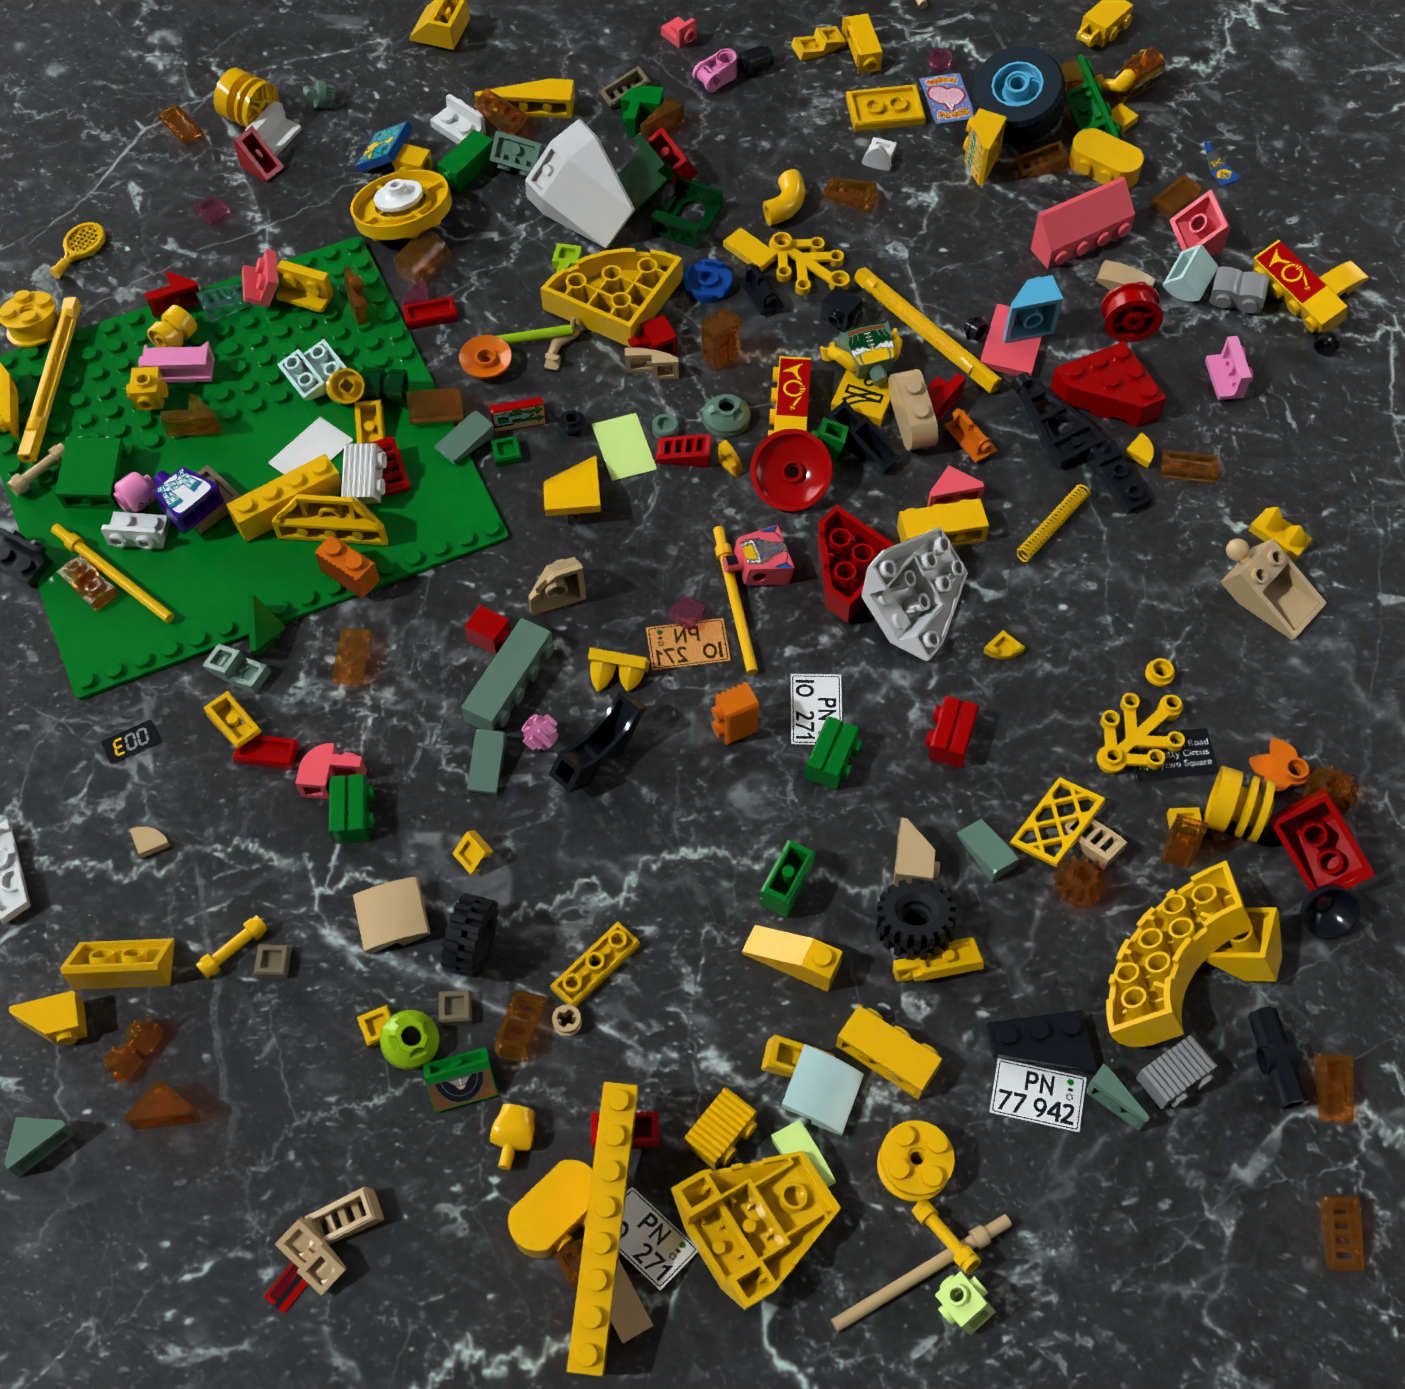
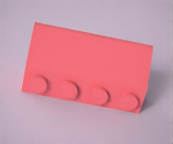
[1031,176,1135,269]

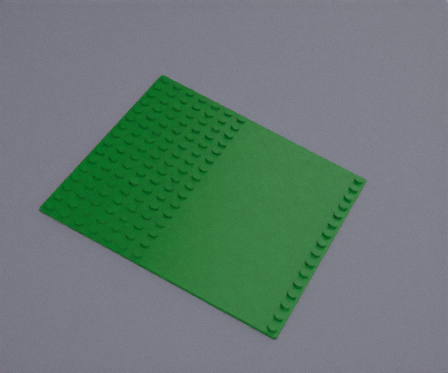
[0,236,508,700]

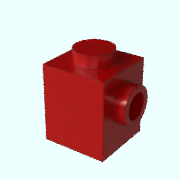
[464,605,511,655]

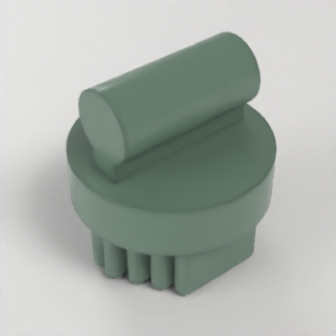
[302,80,335,109]

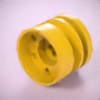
[213,67,279,128]
[1203,766,1275,843]

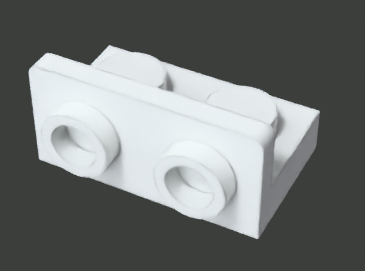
[430,94,486,144]
[101,511,171,549]

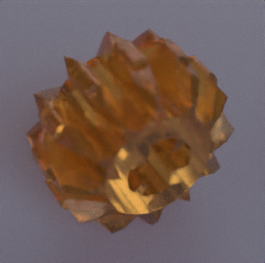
[1304,764,1359,815]
[1053,854,1107,909]

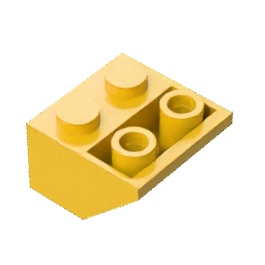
[410,0,470,50]

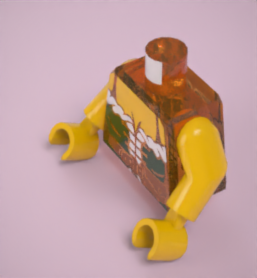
[1093,47,1166,104]

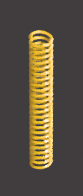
[1016,484,1091,562]

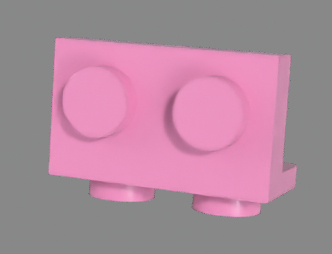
[1205,336,1253,400]

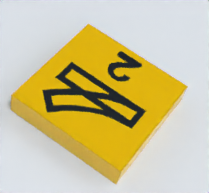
[830,370,891,426]

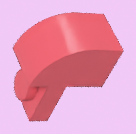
[295,743,367,799]

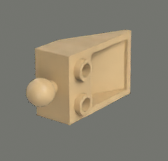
[1221,538,1327,640]

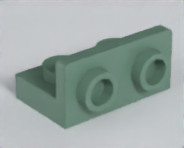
[489,131,544,176]

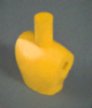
[490,1104,536,1170]

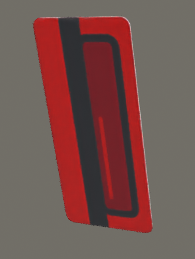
[264,1262,308,1313]

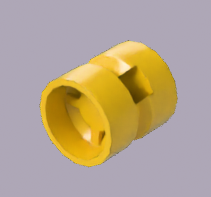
[147,305,198,347]
[326,368,365,405]

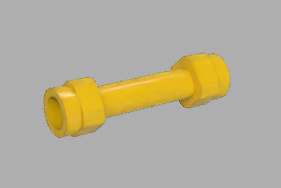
[196,915,268,979]
[912,1198,981,1274]

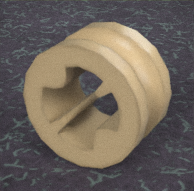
[552,1004,582,1037]

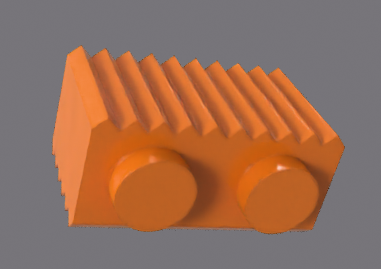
[315,535,380,598]
[711,682,760,745]

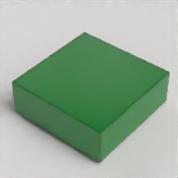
[491,436,523,467]

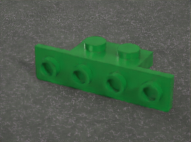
[1065,54,1121,139]

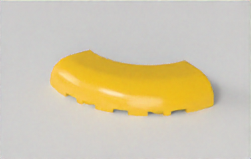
[1106,860,1253,1047]

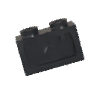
[0,527,53,588]

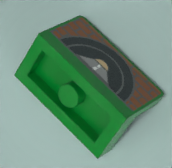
[423,1047,497,1113]

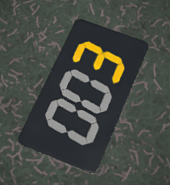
[101,720,161,764]

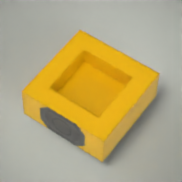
[452,830,493,875]

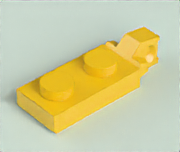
[893,937,984,982]

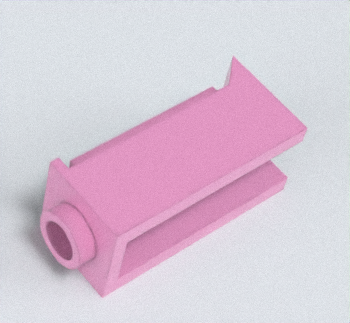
[138,341,215,383]

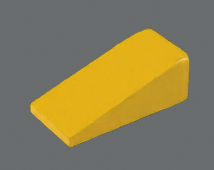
[354,400,385,444]
[203,691,262,749]
[761,1035,835,1078]

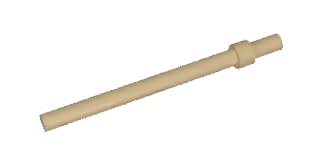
[831,1214,1012,1332]

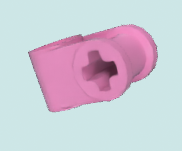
[692,48,737,93]

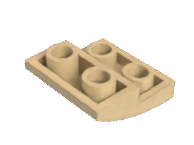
[353,877,431,954]

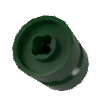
[364,367,409,405]

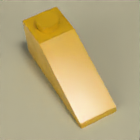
[742,925,843,992]

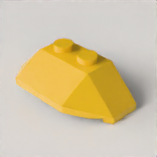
[272,494,388,546]

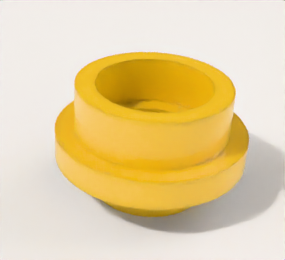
[1145,658,1175,687]

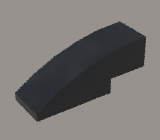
[825,401,903,473]

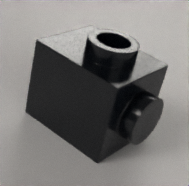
[820,285,863,331]

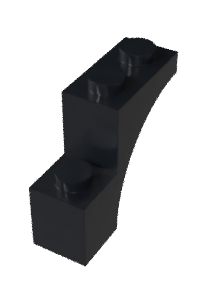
[548,690,647,793]

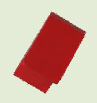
[144,271,204,318]

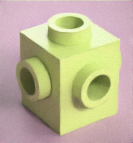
[935,1271,996,1335]

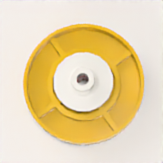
[350,169,452,241]

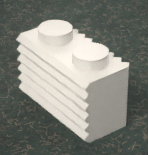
[341,443,387,504]

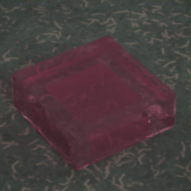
[193,194,230,226]
[667,594,706,631]

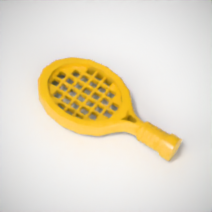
[50,222,106,279]

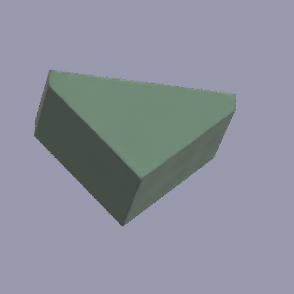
[4,1117,76,1178]

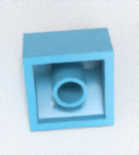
[1003,275,1063,343]

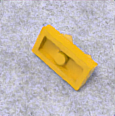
[1248,507,1313,562]
[588,648,650,692]

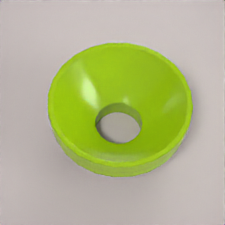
[380,1010,439,1070]

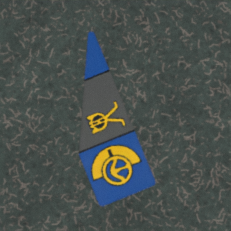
[1204,140,1240,186]

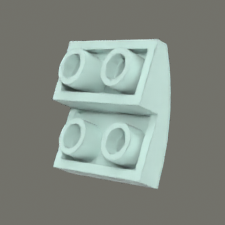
[277,339,347,401]
[781,1044,864,1136]

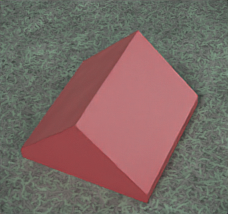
[1169,189,1230,255]

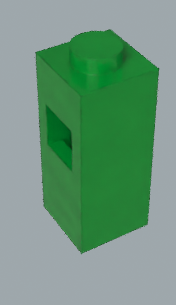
[437,130,494,193]

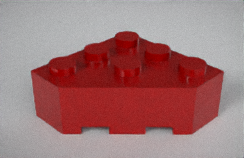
[1050,341,1166,427]
[817,504,895,623]

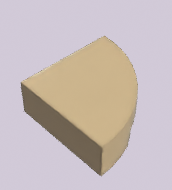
[129,827,171,859]

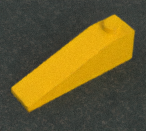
[474,79,575,119]

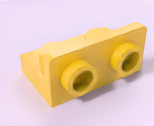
[276,260,334,313]

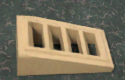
[1057,811,1128,870]
[305,1187,384,1245]

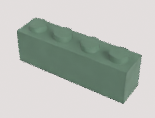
[461,618,554,731]

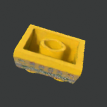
[963,108,1007,186]

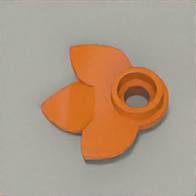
[1249,738,1310,792]

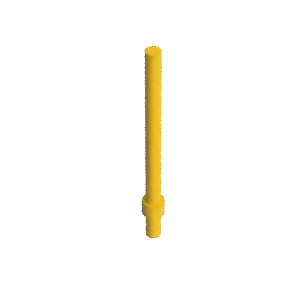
[51,523,174,623]
[713,526,758,675]

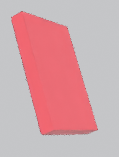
[980,304,1042,376]

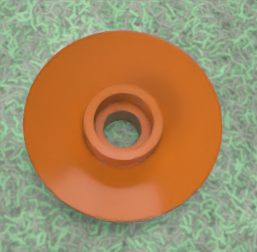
[459,335,512,379]

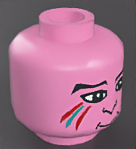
[113,472,157,513]

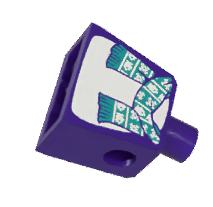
[153,467,224,535]

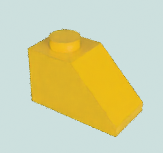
[9,990,88,1046]

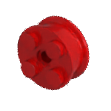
[1101,282,1163,342]

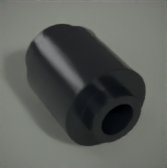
[737,45,774,76]

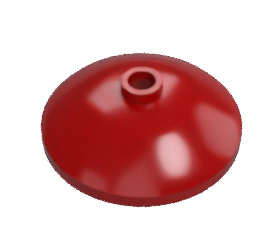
[750,429,833,512]

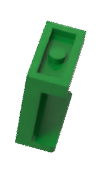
[55,435,128,509]

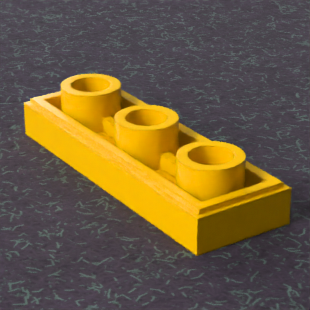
[550,922,640,1007]

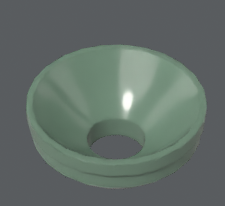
[702,394,751,438]

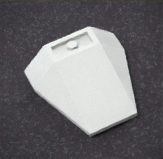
[525,119,635,248]
[861,527,968,661]

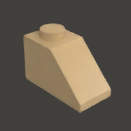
[893,818,940,887]

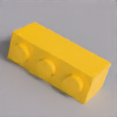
[897,499,989,547]
[836,1005,942,1100]

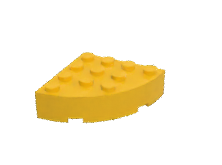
[540,248,683,348]

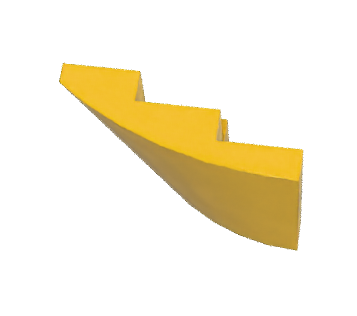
[544,456,601,516]

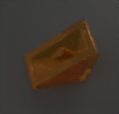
[125,1078,200,1131]

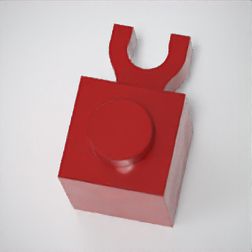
[628,315,678,356]

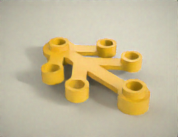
[769,232,850,296]
[1097,693,1185,774]

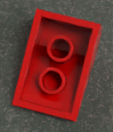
[1270,787,1375,903]

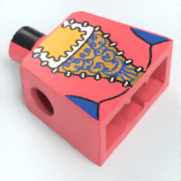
[722,525,794,586]

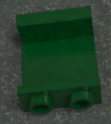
[617,133,677,217]

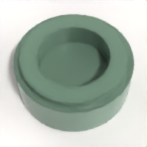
[652,414,679,439]

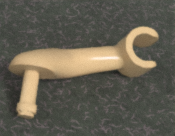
[544,317,580,371]

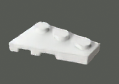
[0,819,31,925]

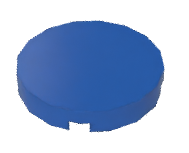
[683,259,733,303]

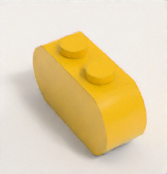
[1069,128,1144,189]
[508,1160,592,1258]

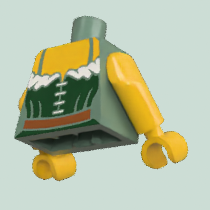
[820,320,903,386]

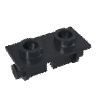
[738,263,784,315]

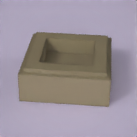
[253,944,292,979]
[439,990,472,1026]

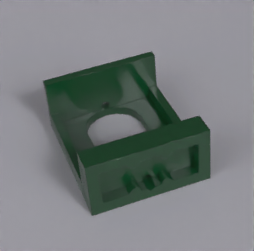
[652,176,723,249]

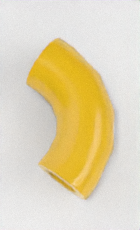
[763,169,806,226]

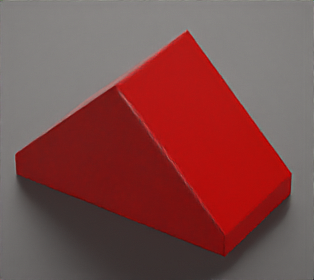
[233,126,284,182]

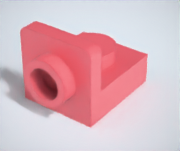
[661,17,697,49]

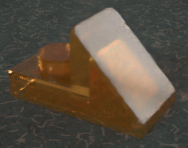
[160,394,222,436]

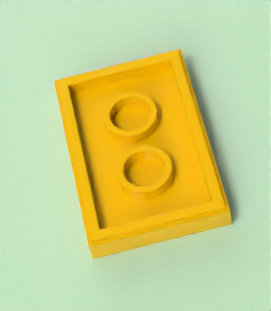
[846,84,926,132]

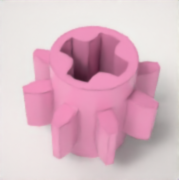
[522,714,559,750]

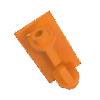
[944,408,998,463]

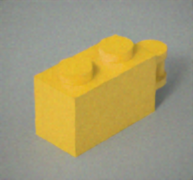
[1076,0,1133,48]

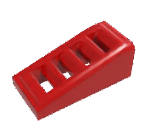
[655,434,712,467]
[370,436,411,497]

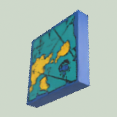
[355,121,413,172]

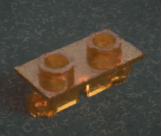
[102,1015,165,1083]

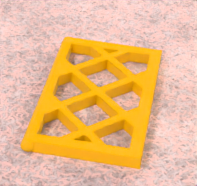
[1009,777,1106,867]

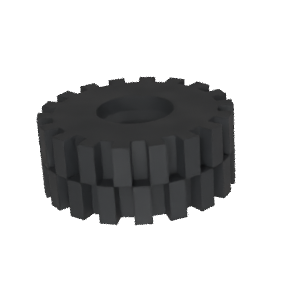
[876,878,957,960]
[441,893,499,978]

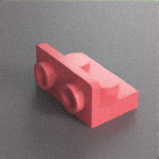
[242,249,278,307]

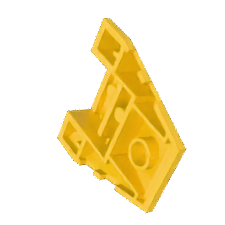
[671,1151,841,1310]

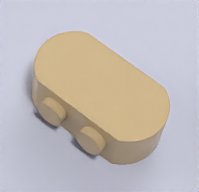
[889,369,938,451]

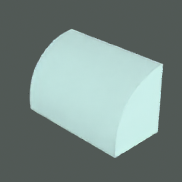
[1162,244,1218,302]

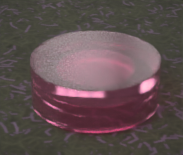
[927,48,952,71]

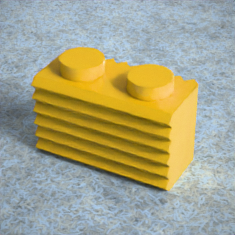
[684,1087,758,1170]

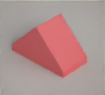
[927,465,985,507]

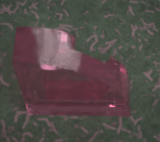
[403,281,429,305]

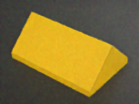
[60,938,175,990]

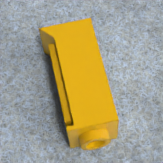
[841,13,883,74]

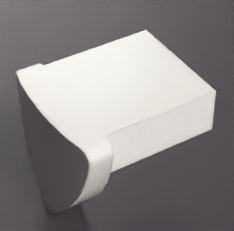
[862,137,897,171]

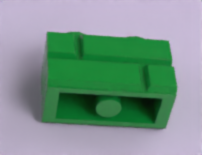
[804,716,863,790]
[329,774,375,844]
[759,840,816,917]

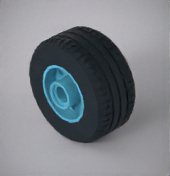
[971,46,1065,145]

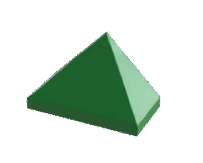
[247,594,287,657]

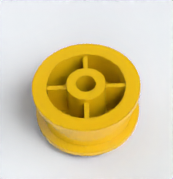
[0,290,60,347]
[877,1120,955,1202]

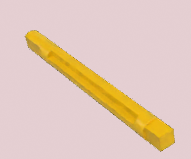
[853,267,1003,394]
[17,297,82,463]

